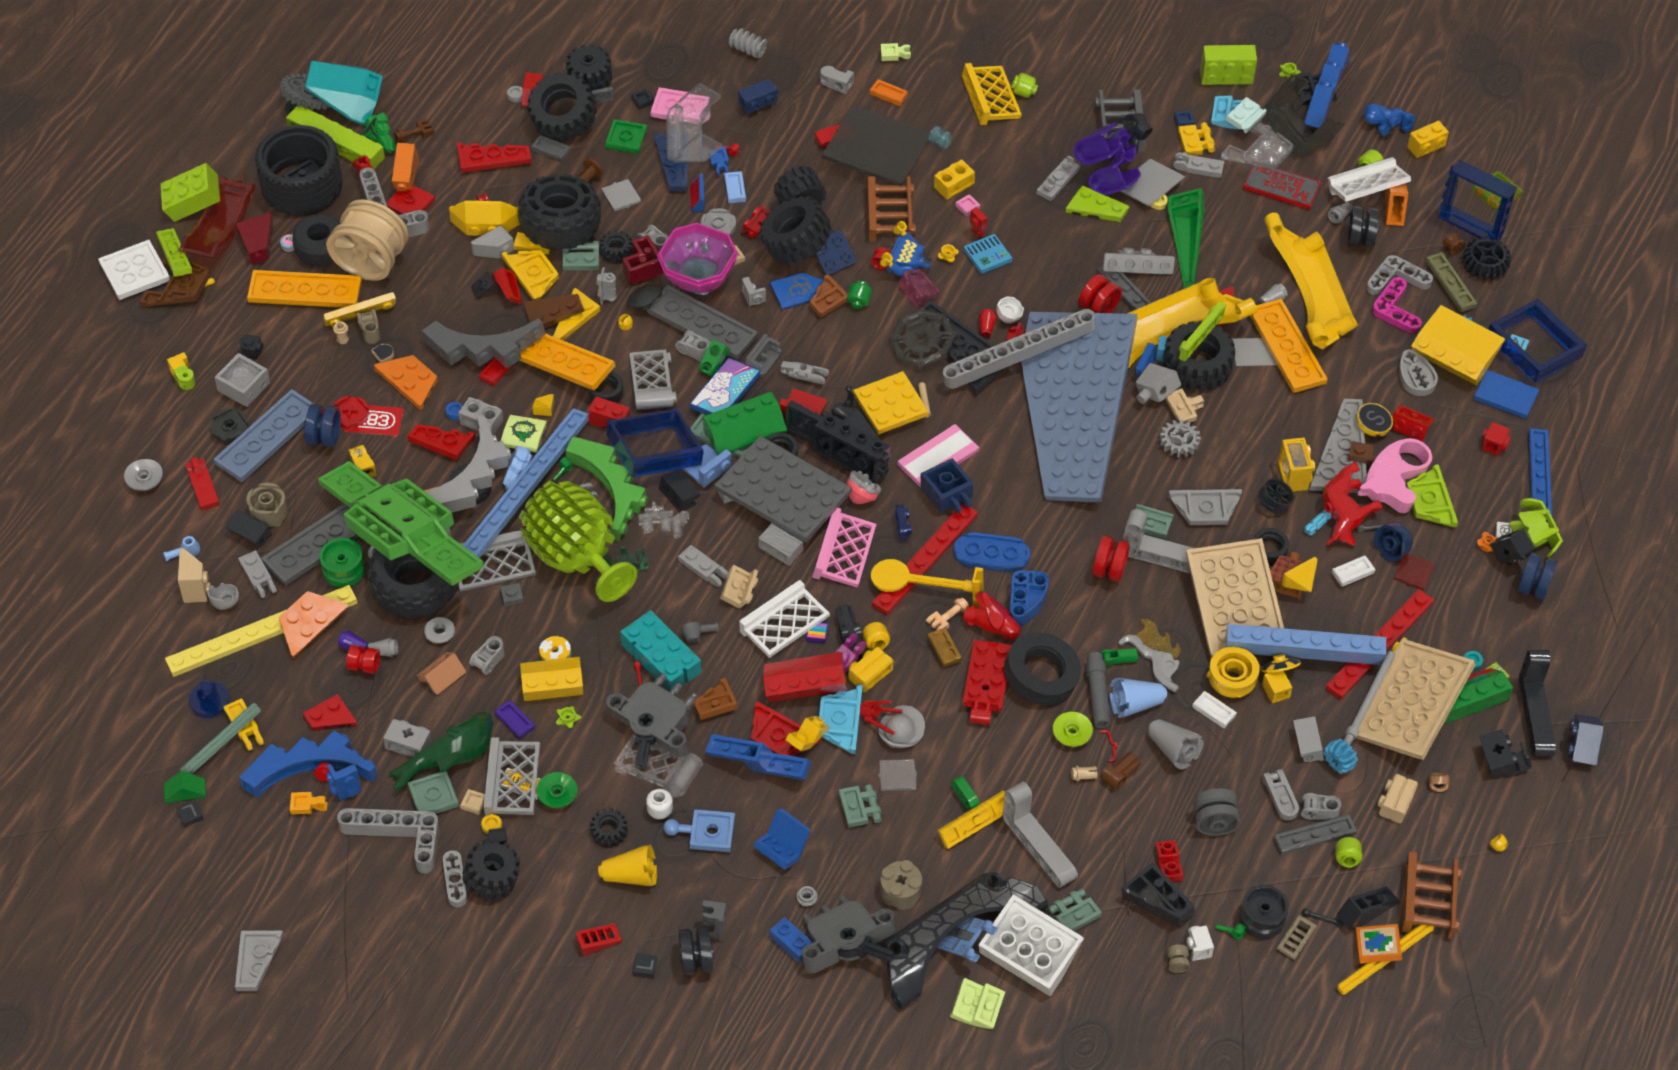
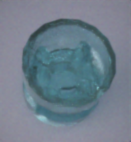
[929,126,953,149]

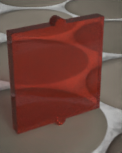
[1394,553,1435,591]

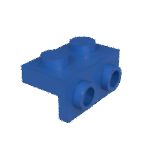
[326,764,362,801]

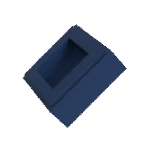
[1174,110,1195,127]

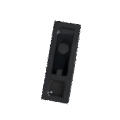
[1337,886,1400,930]

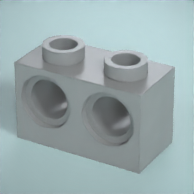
[458,397,504,435]

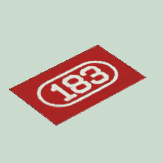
[342,405,404,436]

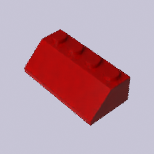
[763,652,847,703]

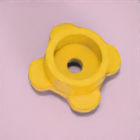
[938,244,958,262]

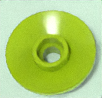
[1053,712,1093,747]

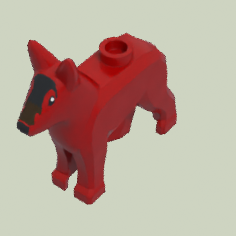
[1322,462,1383,548]

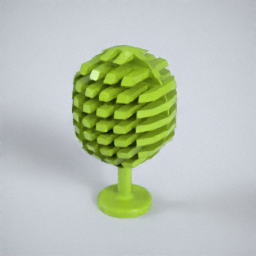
[519,480,637,602]

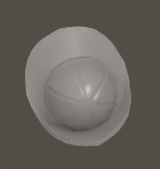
[878,705,925,749]

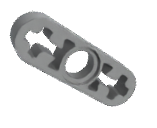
[443,851,467,908]

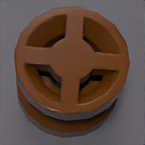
[1443,232,1466,255]

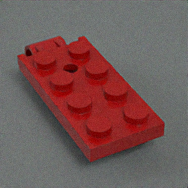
[962,639,1012,725]

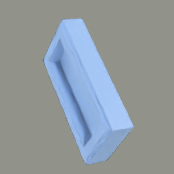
[724,171,746,203]

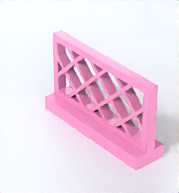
[812,508,876,588]

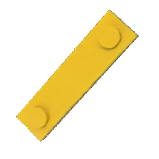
[324,292,396,327]
[937,791,1005,849]

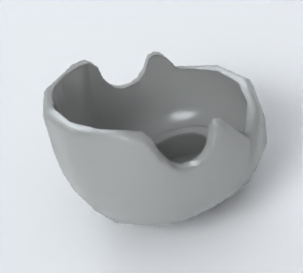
[207,583,240,610]

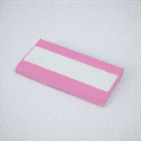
[897,424,979,488]

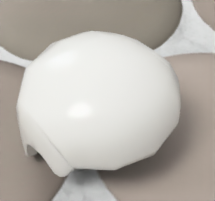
[996,296,1024,324]

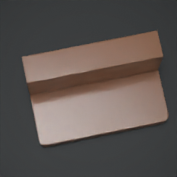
[416,652,466,694]

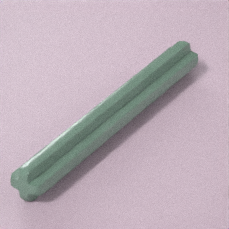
[180,703,261,774]

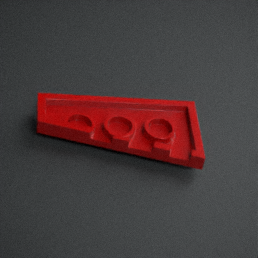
[457,143,532,173]

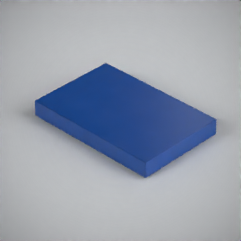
[1473,370,1539,419]

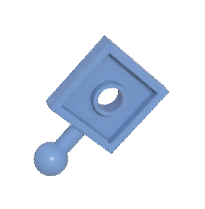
[664,809,735,852]

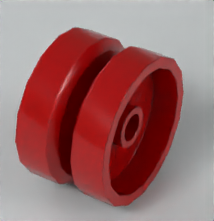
[1078,274,1123,313]
[1092,535,1130,583]

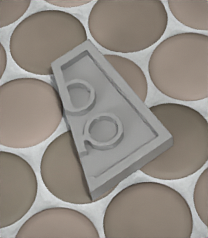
[235,931,284,991]

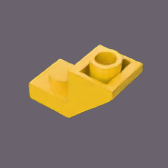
[786,716,830,751]

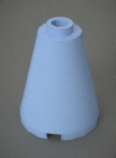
[1109,678,1167,718]

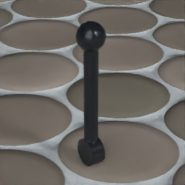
[1302,908,1344,928]

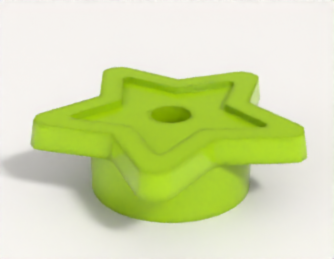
[1279,63,1301,80]
[556,706,581,729]

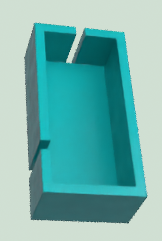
[620,610,701,692]

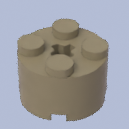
[246,483,288,527]
[880,860,922,910]

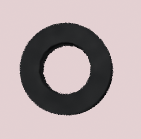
[1004,632,1081,705]

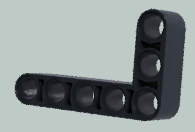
[1519,650,1556,757]

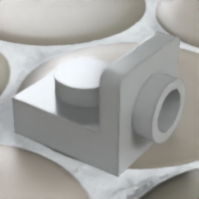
[741,277,766,306]

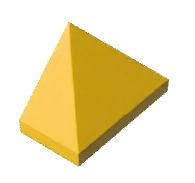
[1282,557,1318,592]

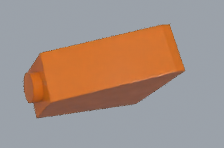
[392,143,420,191]
[1384,183,1408,226]

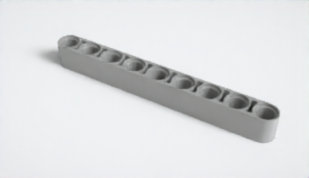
[943,309,1096,389]

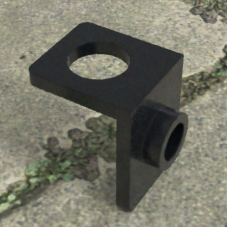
[471,271,502,299]
[1506,742,1532,777]

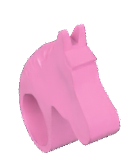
[1357,439,1432,513]

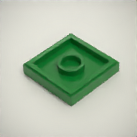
[605,119,648,154]

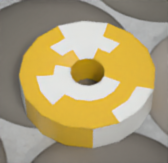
[539,636,571,661]

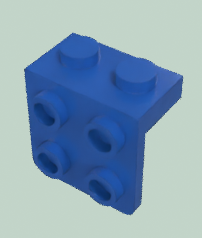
[754,808,810,870]

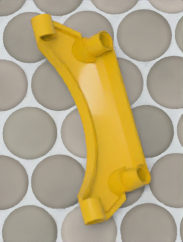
[1264,213,1358,349]
[1127,278,1257,368]

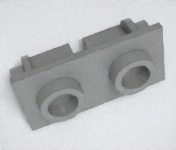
[597,267,617,305]

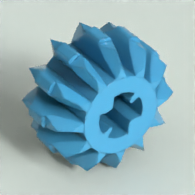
[1323,739,1358,774]

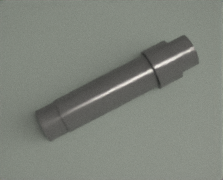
[1086,652,1110,728]

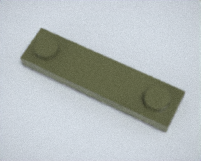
[1426,252,1477,312]

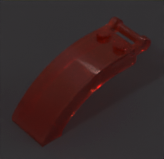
[179,176,256,259]

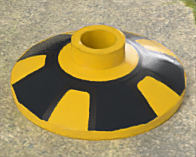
[1261,654,1301,673]

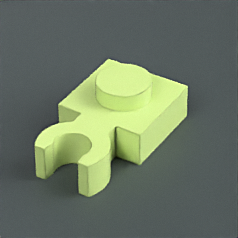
[881,43,911,61]

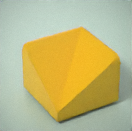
[532,394,554,416]

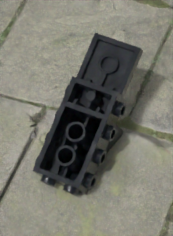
[785,400,891,484]

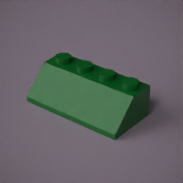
[703,392,787,455]

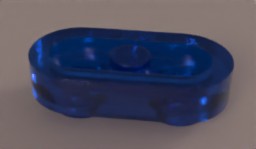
[895,504,912,540]

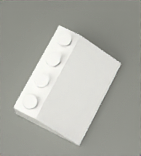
[979,895,1084,996]

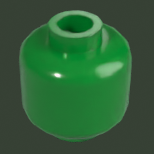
[847,281,872,309]

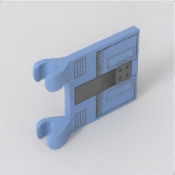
[937,917,998,963]

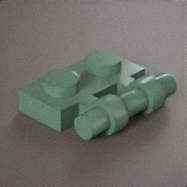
[839,785,882,828]
[1047,889,1102,932]

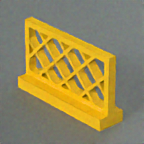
[961,63,1022,125]

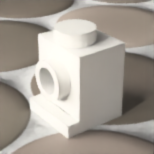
[1187,926,1214,961]

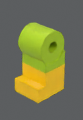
[167,352,196,390]

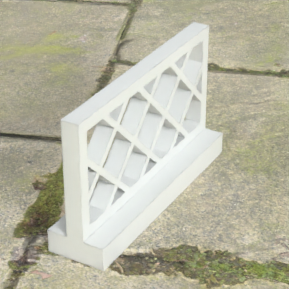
[1328,157,1411,202]
[739,580,830,658]

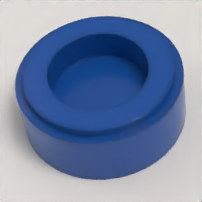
[445,402,463,421]

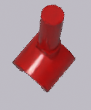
[715,143,740,157]

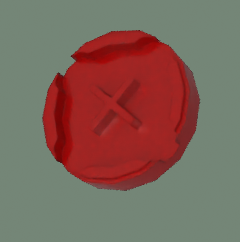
[333,396,369,428]

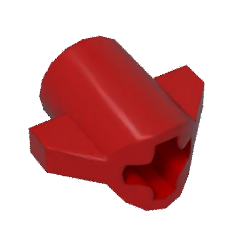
[352,155,375,178]

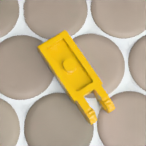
[223,698,264,751]

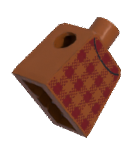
[1270,552,1304,599]

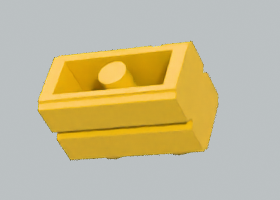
[848,647,893,693]

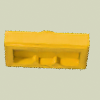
[514,232,551,255]

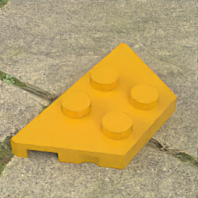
[501,250,559,300]

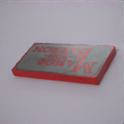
[1243,161,1321,210]

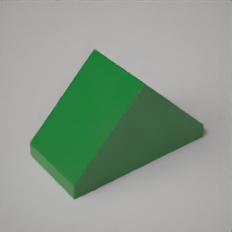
[164,771,206,803]

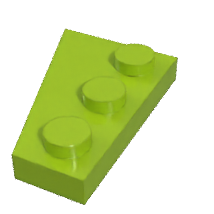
[1065,186,1129,222]

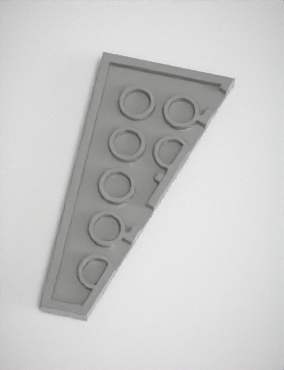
[1310,399,1367,493]

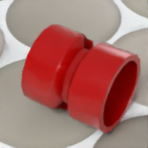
[346,645,380,674]

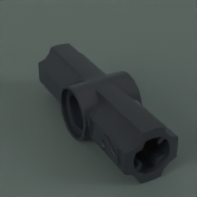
[835,604,866,662]

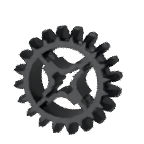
[1462,237,1512,281]

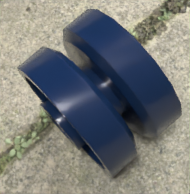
[304,404,341,448]
[1518,553,1558,601]

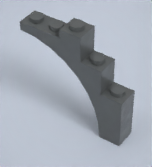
[422,318,546,368]

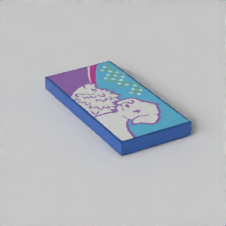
[690,358,760,415]

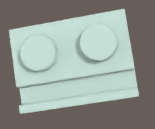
[1226,97,1267,133]

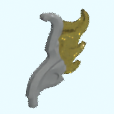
[1118,619,1181,693]

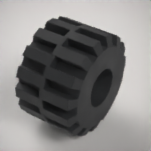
[566,44,612,91]
[773,166,826,206]
[462,840,520,902]

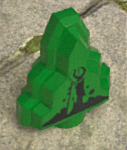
[363,112,396,154]

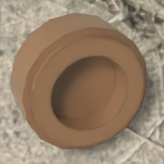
[1429,773,1450,792]

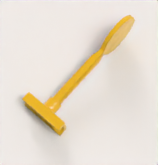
[871,559,984,607]

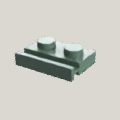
[1136,504,1174,539]

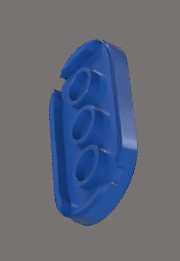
[954,532,1031,572]

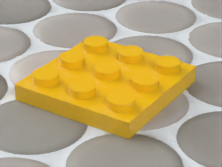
[854,371,928,435]

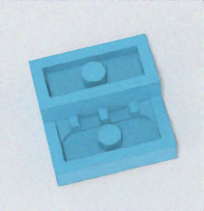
[1211,96,1243,129]

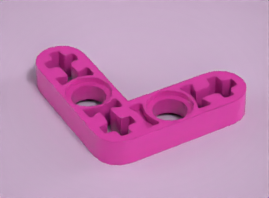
[1372,277,1422,334]

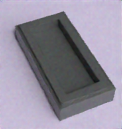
[531,135,571,162]

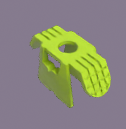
[1509,498,1563,558]

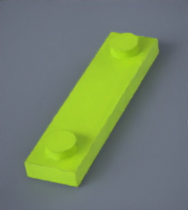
[156,228,192,277]
[1179,301,1226,362]

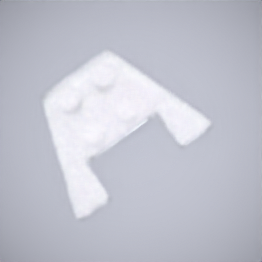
[1221,119,1293,169]

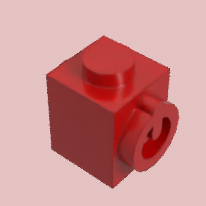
[1481,422,1512,456]

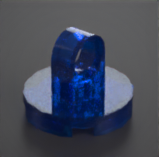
[189,681,230,718]

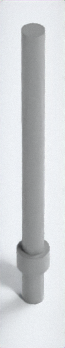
[1344,651,1396,745]

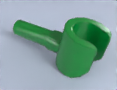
[552,457,572,482]
[1215,923,1246,940]

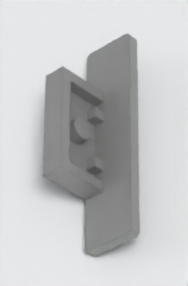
[1103,248,1175,274]

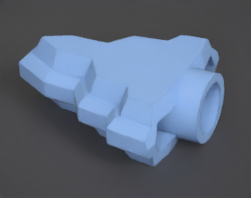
[503,446,532,491]

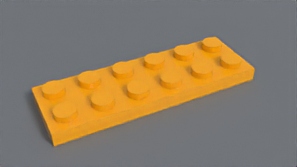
[247,270,362,308]
[1250,299,1328,393]
[519,334,615,391]

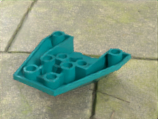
[305,61,383,127]

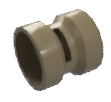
[1167,945,1190,973]

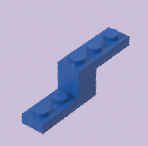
[705,734,811,781]

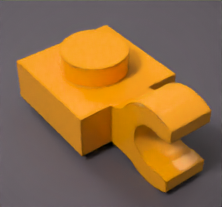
[290,792,328,814]

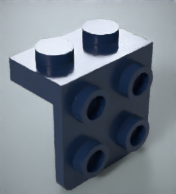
[814,230,856,275]

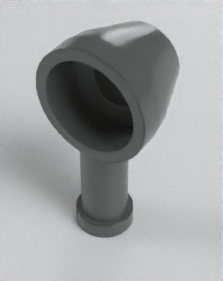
[681,622,719,643]

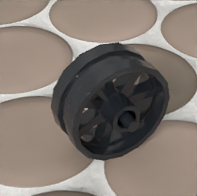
[1258,478,1295,514]

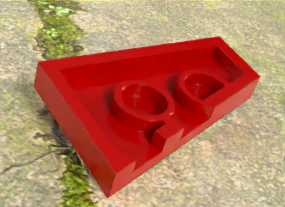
[407,424,476,461]

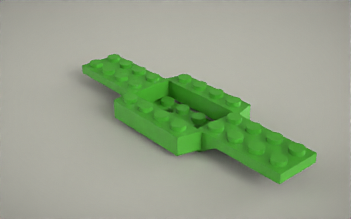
[318,461,484,586]

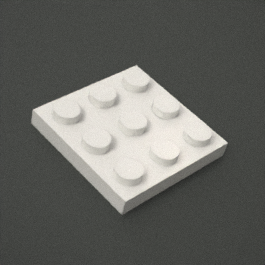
[98,240,170,300]

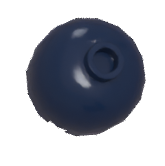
[1374,522,1413,562]

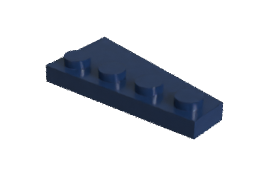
[654,134,689,191]

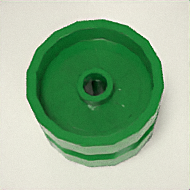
[319,538,365,588]

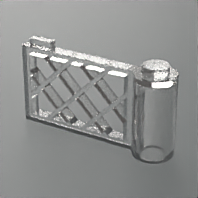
[613,734,703,797]

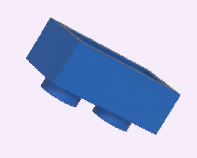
[770,917,813,963]

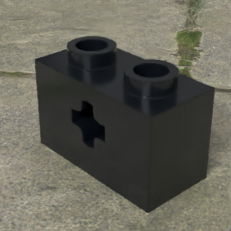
[1489,529,1535,564]
[1479,729,1518,779]

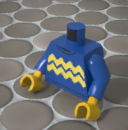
[880,221,932,277]

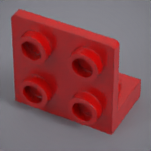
[779,389,827,420]

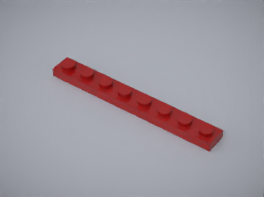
[872,503,978,616]
[1325,589,1434,700]

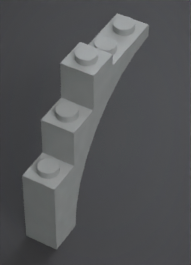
[426,415,511,512]

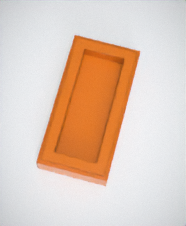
[870,79,908,106]

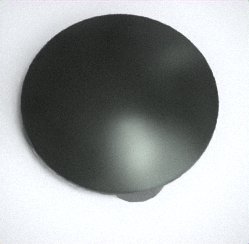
[627,284,663,310]

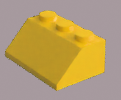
[520,657,584,701]

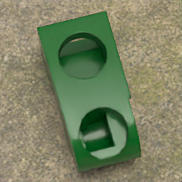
[699,339,731,377]

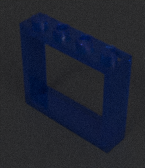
[1439,159,1517,242]
[1488,298,1587,383]
[606,408,704,478]

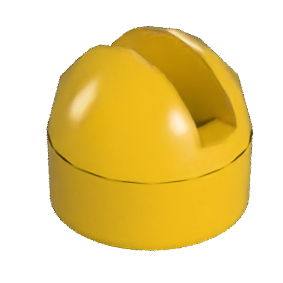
[618,314,633,330]
[1489,834,1508,852]

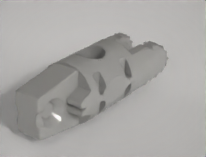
[781,361,829,385]

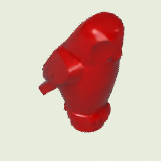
[963,591,1021,641]

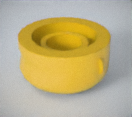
[1207,647,1260,698]

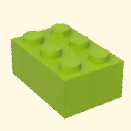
[1200,45,1257,85]
[161,163,220,222]

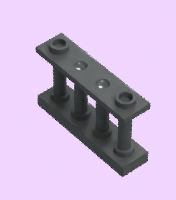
[1095,89,1146,153]

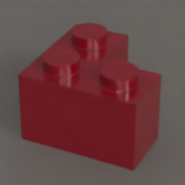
[622,235,664,285]

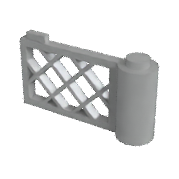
[629,349,677,410]

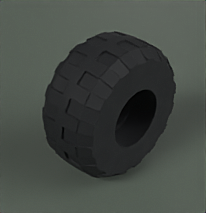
[292,214,341,266]

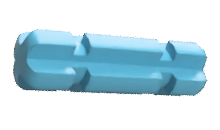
[1304,509,1332,536]

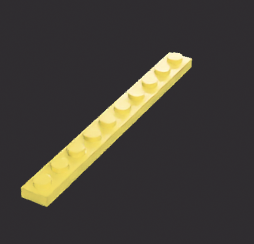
[165,585,357,677]

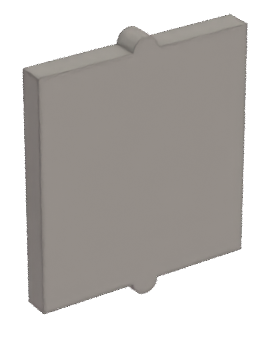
[602,179,641,212]

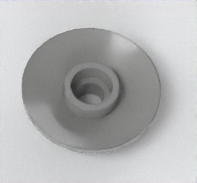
[124,459,163,491]

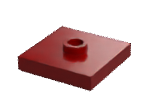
[386,186,435,215]

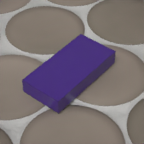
[494,700,535,740]

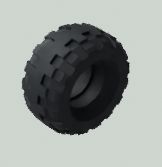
[518,174,601,250]
[368,535,459,620]

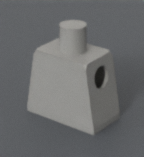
[1136,363,1181,404]

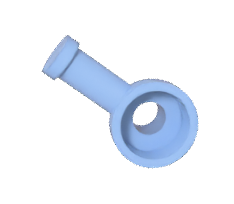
[163,536,200,562]

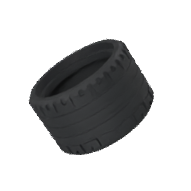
[255,125,343,215]

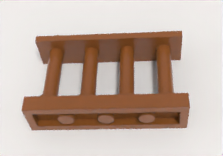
[867,176,916,242]
[1402,852,1462,939]

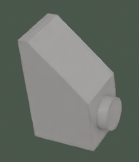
[471,225,514,258]

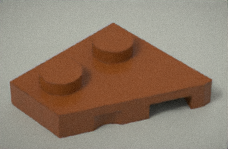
[809,274,847,318]
[694,677,738,720]

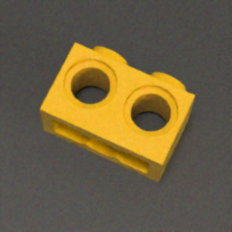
[934,160,975,200]

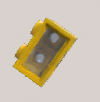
[1278,438,1315,492]

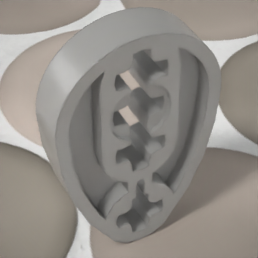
[1399,349,1438,396]

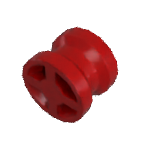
[871,247,891,270]

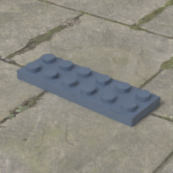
[213,389,314,482]

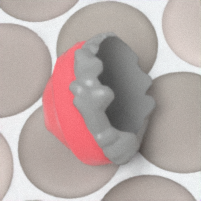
[846,471,881,504]

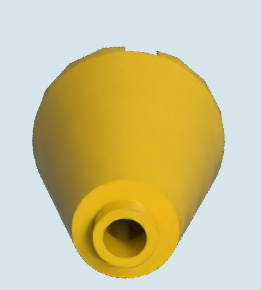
[598,845,657,886]

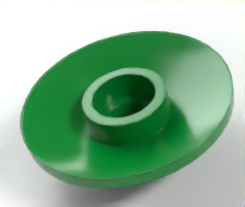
[537,772,577,808]

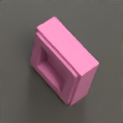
[955,194,980,217]

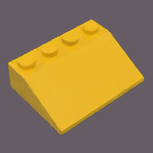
[1411,305,1505,386]

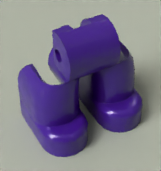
[1074,122,1141,196]

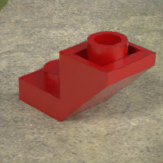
[521,72,543,106]

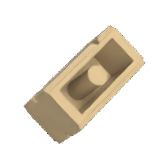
[1378,774,1418,823]

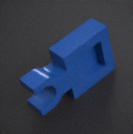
[708,146,729,177]

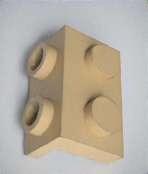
[720,565,758,609]

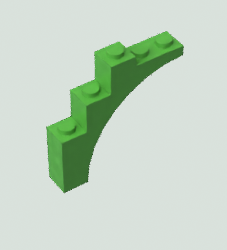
[566,436,648,541]

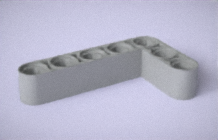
[360,168,429,237]
[1123,509,1195,573]
[1002,781,1078,888]
[337,808,439,874]

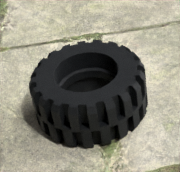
[527,72,597,142]
[760,196,831,264]
[1163,321,1236,391]

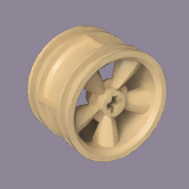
[326,200,409,281]

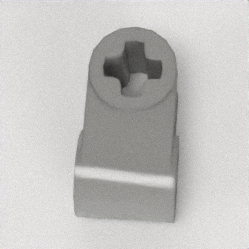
[636,225,668,252]
[675,330,710,362]
[469,636,505,675]
[1301,793,1341,821]

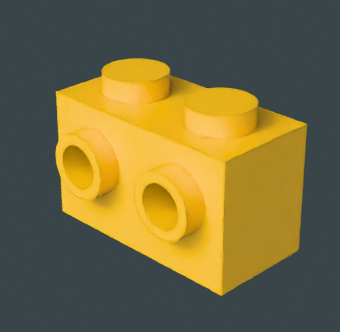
[1407,121,1449,158]

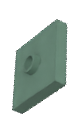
[408,771,459,814]

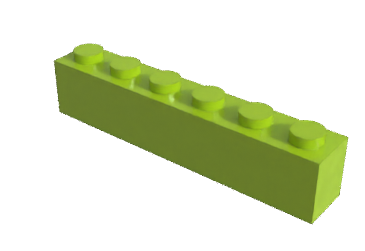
[286,106,385,169]

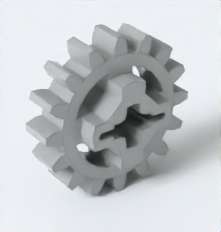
[1159,420,1201,457]

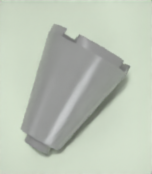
[1148,719,1204,770]

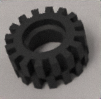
[600,230,633,264]
[590,808,628,848]

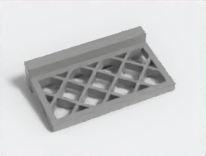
[459,530,536,592]
[484,737,540,816]

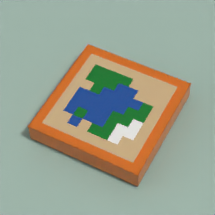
[1356,924,1402,963]

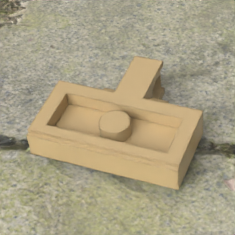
[1165,389,1204,424]

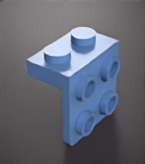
[680,444,732,488]

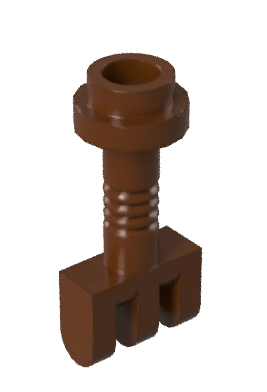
[394,119,435,143]

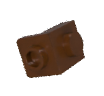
[1348,441,1376,471]

